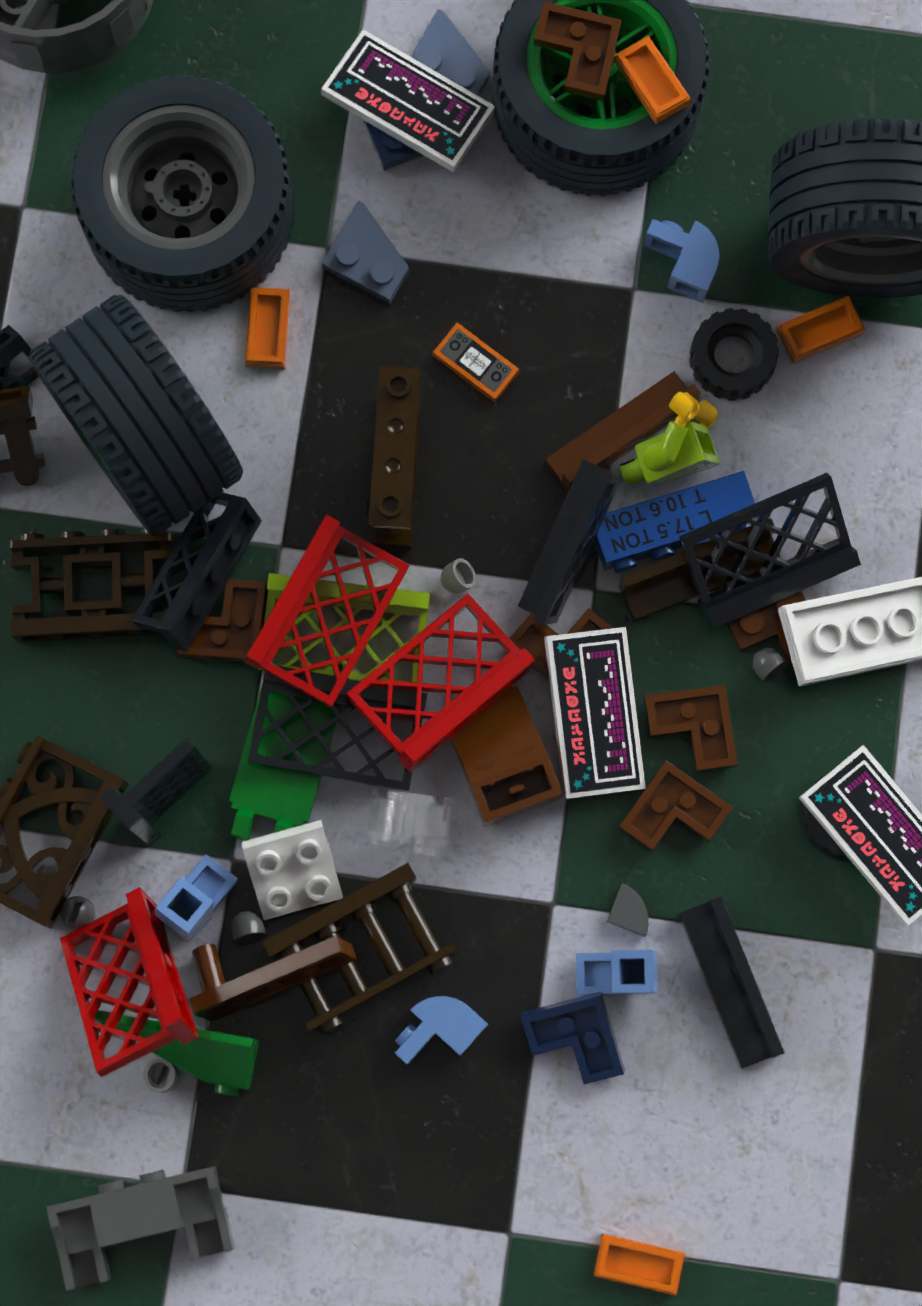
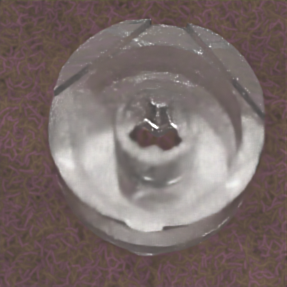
[367,789,454,856]

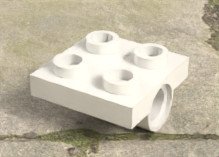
[241,820,343,920]

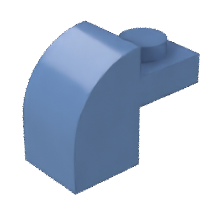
[644,219,719,303]
[154,854,238,941]
[576,950,658,995]
[395,996,488,1065]

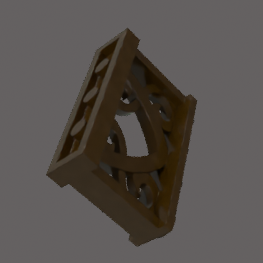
[0,735,129,929]

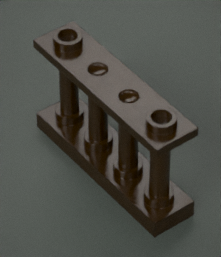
[368,366,422,549]
[262,863,456,1035]

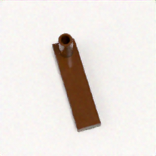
[189,936,357,1021]

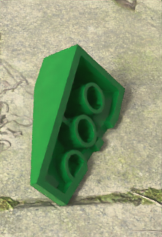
[94,1010,259,1096]

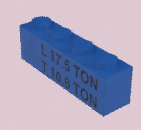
[594,471,759,573]

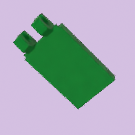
[229,687,341,841]

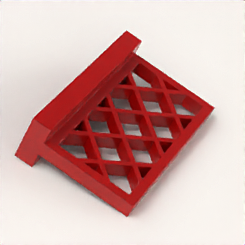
[244,514,410,708]
[346,593,535,773]
[60,887,199,1077]

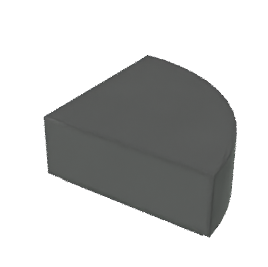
[607,883,649,937]

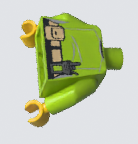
[620,392,721,486]

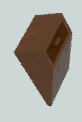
[451,686,563,828]

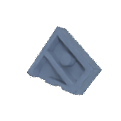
[411,9,490,97]
[321,200,409,304]

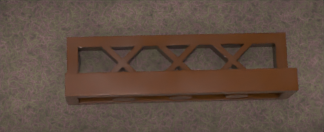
[545,371,701,494]

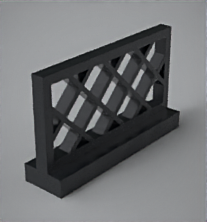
[679,473,861,628]
[248,665,427,792]
[100,738,212,846]

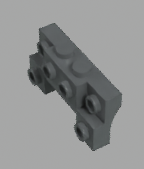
[47,1166,235,1291]

